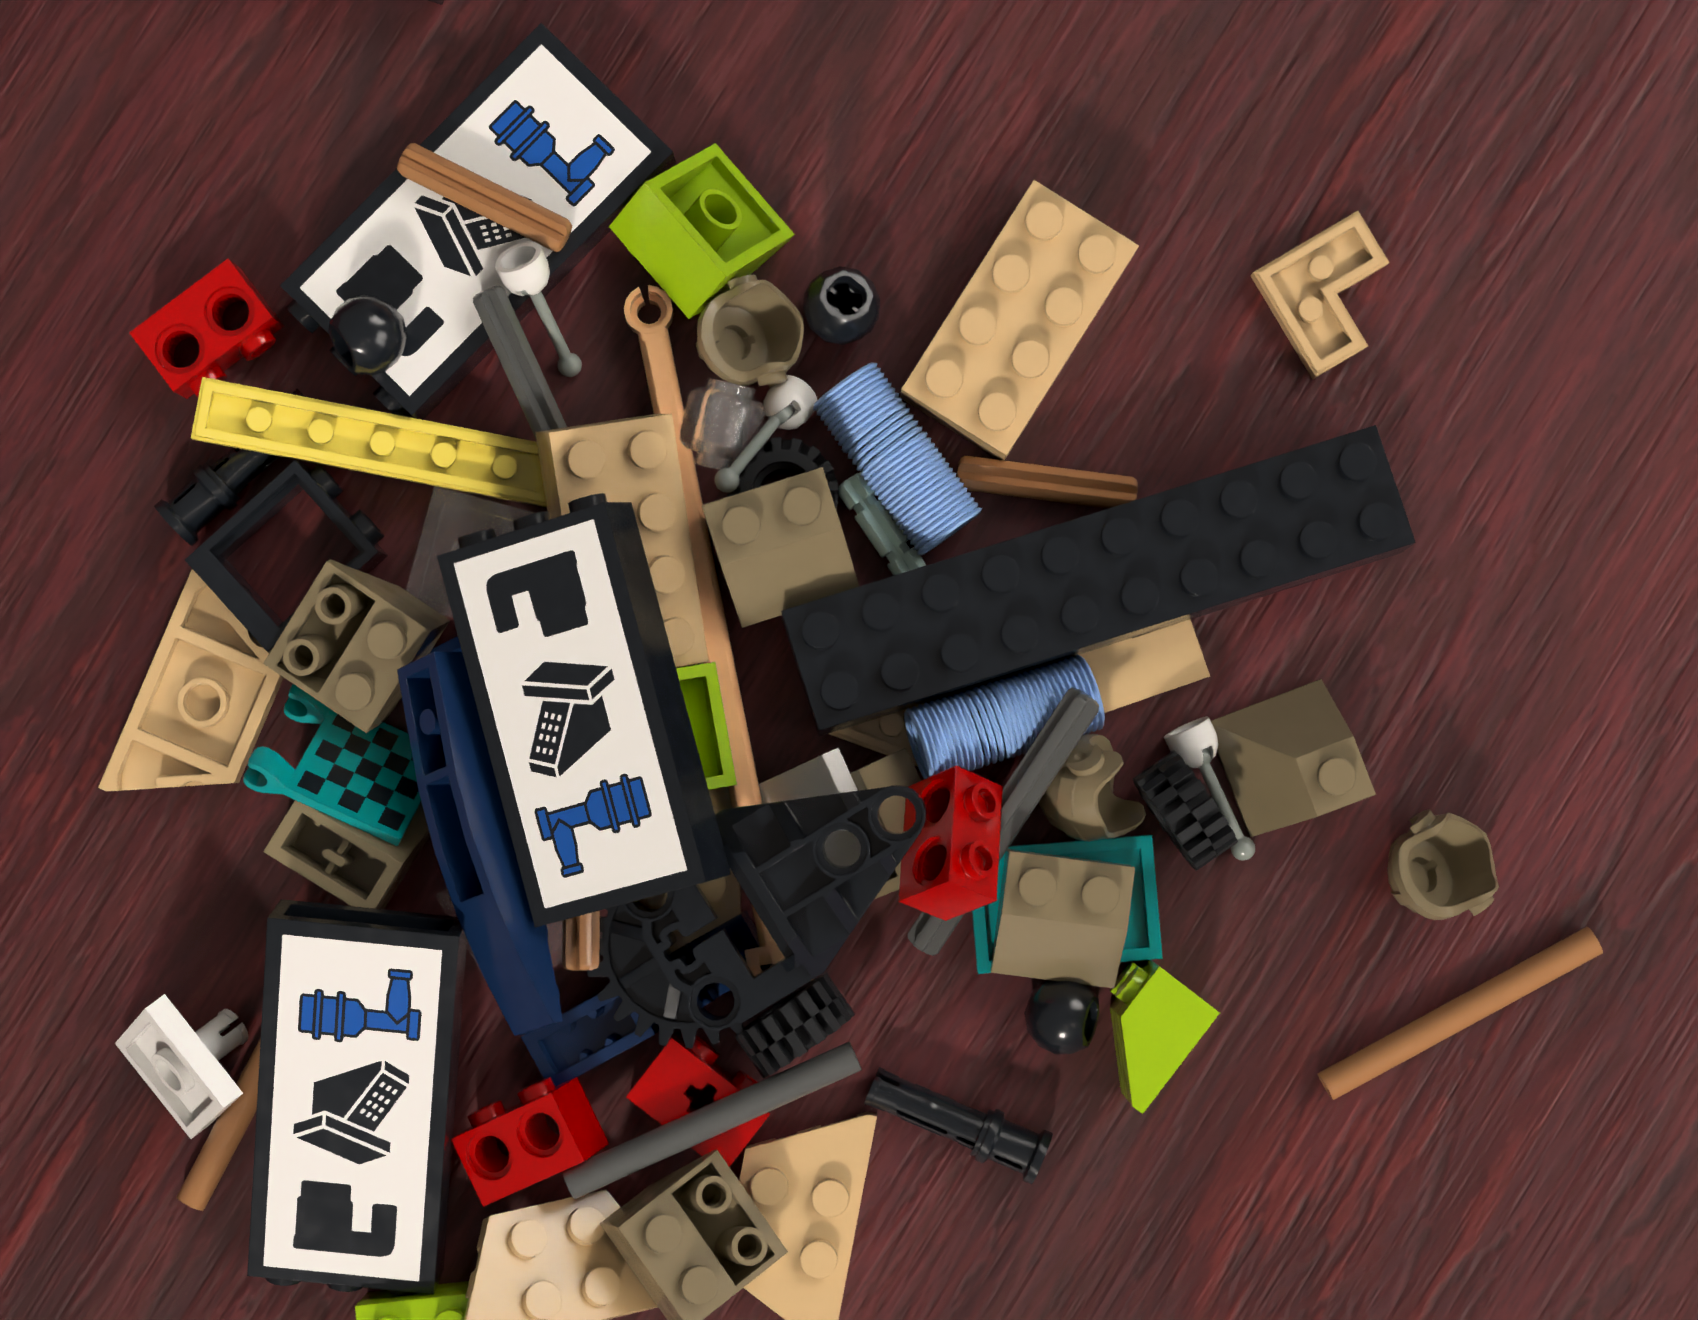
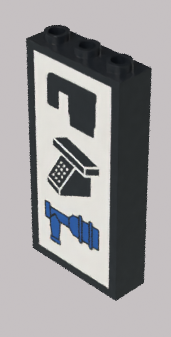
[280,23,677,420]
[437,493,731,928]
[247,899,467,1296]

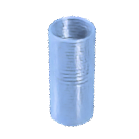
[813,362,982,555]
[904,654,1105,779]

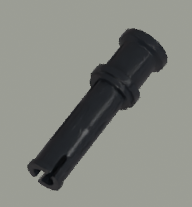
[154,388,305,546]
[864,1067,1053,1185]

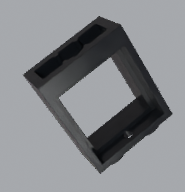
[185,460,388,652]

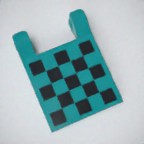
[243,684,421,846]

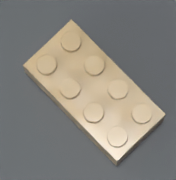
[900,180,1139,460]
[535,414,709,667]

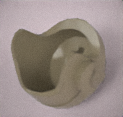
[696,274,804,388]
[1039,734,1146,842]
[1387,809,1499,920]

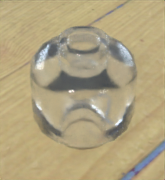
[679,378,766,470]

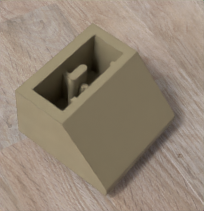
[263,559,450,733]
[263,800,430,909]
[600,1150,788,1320]

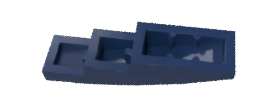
[521,910,773,1086]

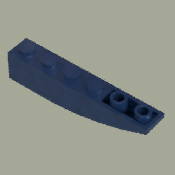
[397,652,563,1036]

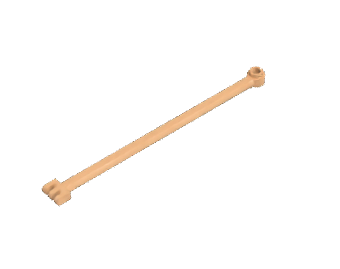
[624,285,814,982]

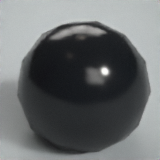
[803,266,880,345]
[328,295,407,375]
[1024,980,1099,1055]

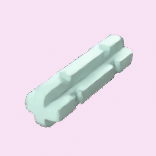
[838,472,926,575]

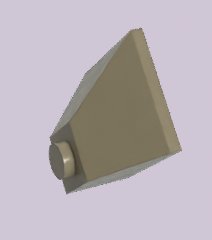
[1211,679,1376,837]

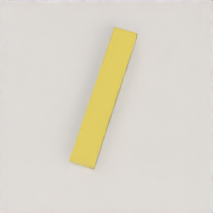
[191,377,547,507]

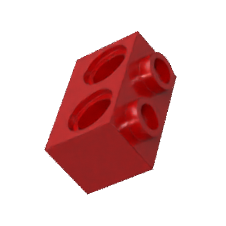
[129,258,284,399]
[898,765,1003,921]
[451,1077,609,1207]

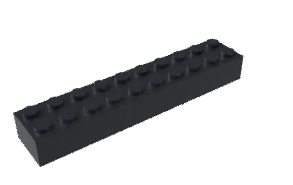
[781,425,1416,736]

